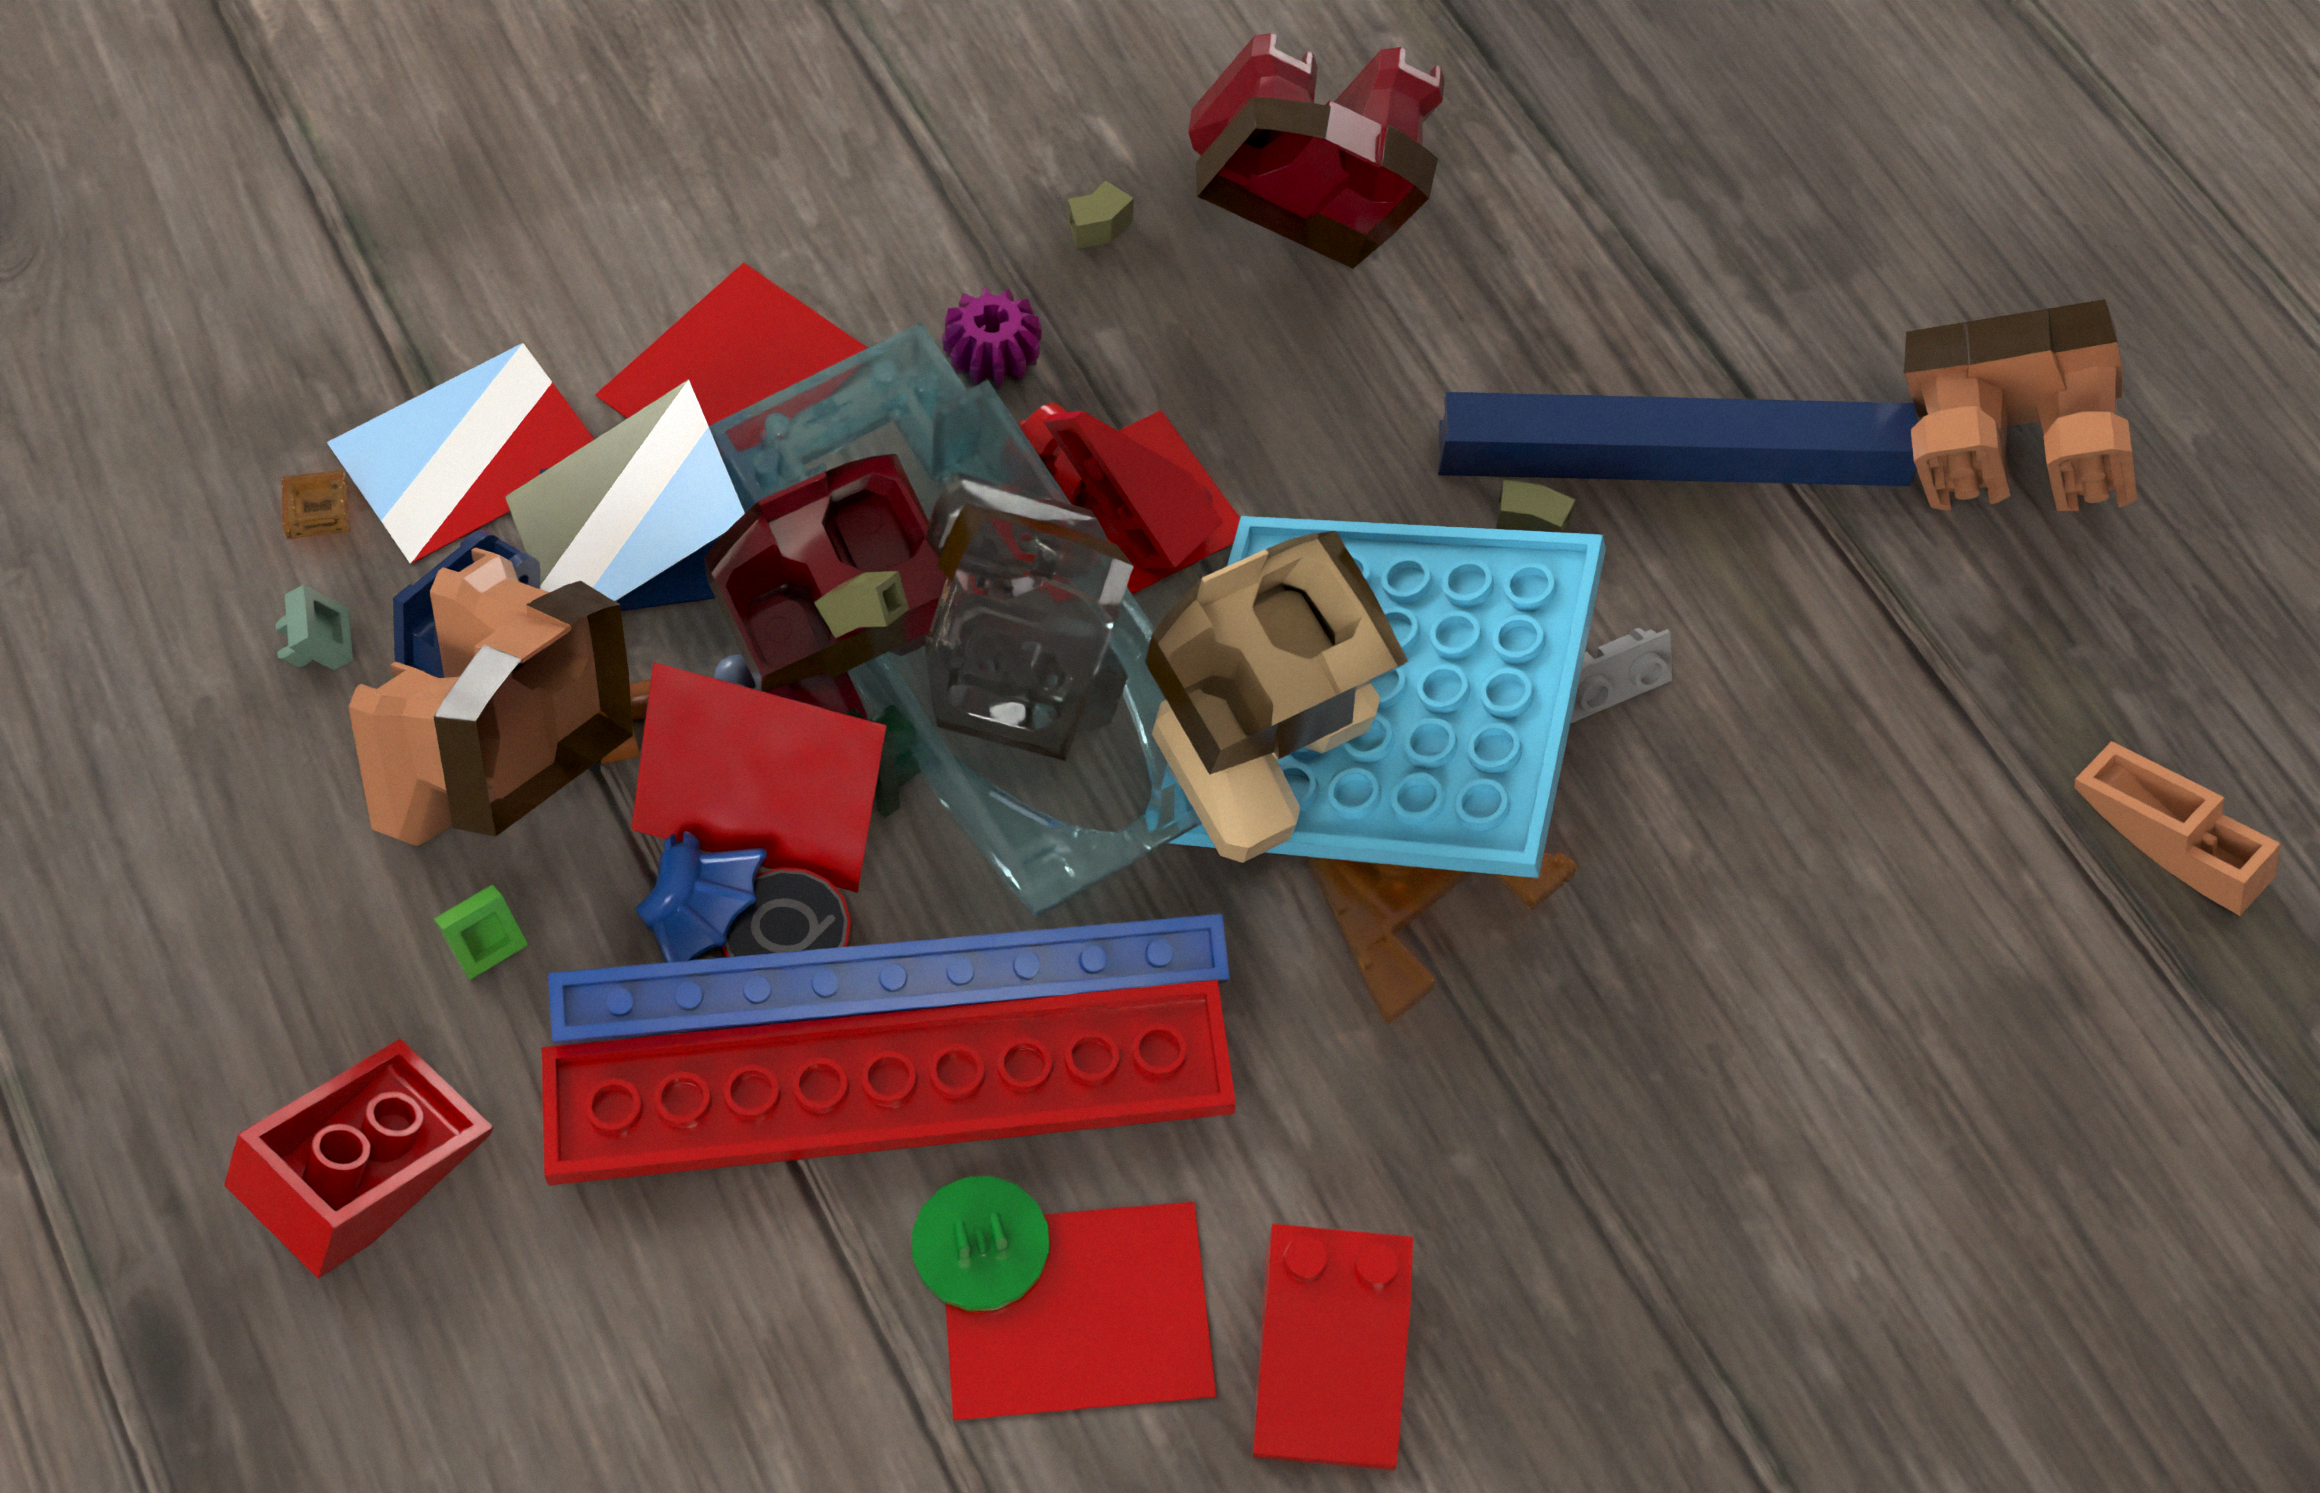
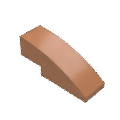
[2074,741,2281,916]

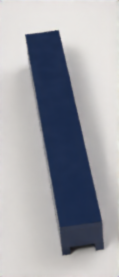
[1438,392,1917,486]

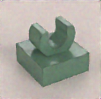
[275,584,353,670]

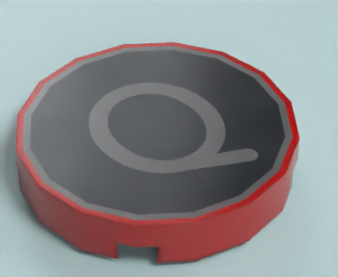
[722,867,852,957]

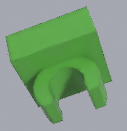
[434,884,528,980]

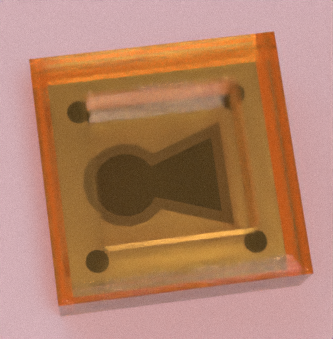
[281,470,350,539]

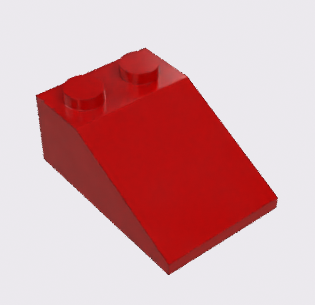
[224,1038,493,1279]
[1252,1224,1413,1470]

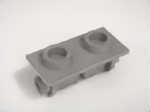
[1570,628,1672,724]

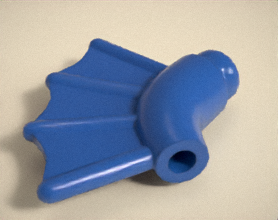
[634,832,767,963]

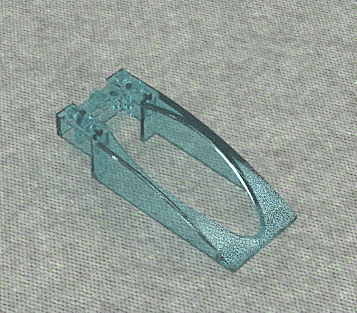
[709,322,1202,918]

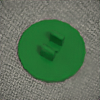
[912,1176,1049,1311]

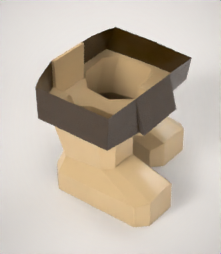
[1145,531,1408,863]

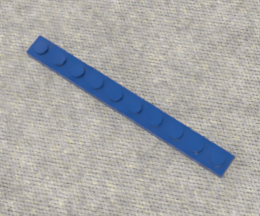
[548,914,1230,1044]

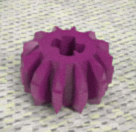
[942,286,1042,389]

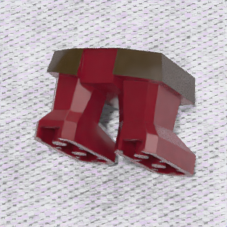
[1188,33,1445,269]
[704,454,956,720]

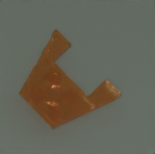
[1305,852,1578,1025]

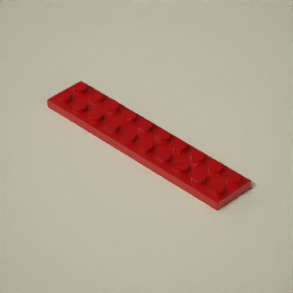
[541,980,1236,1186]

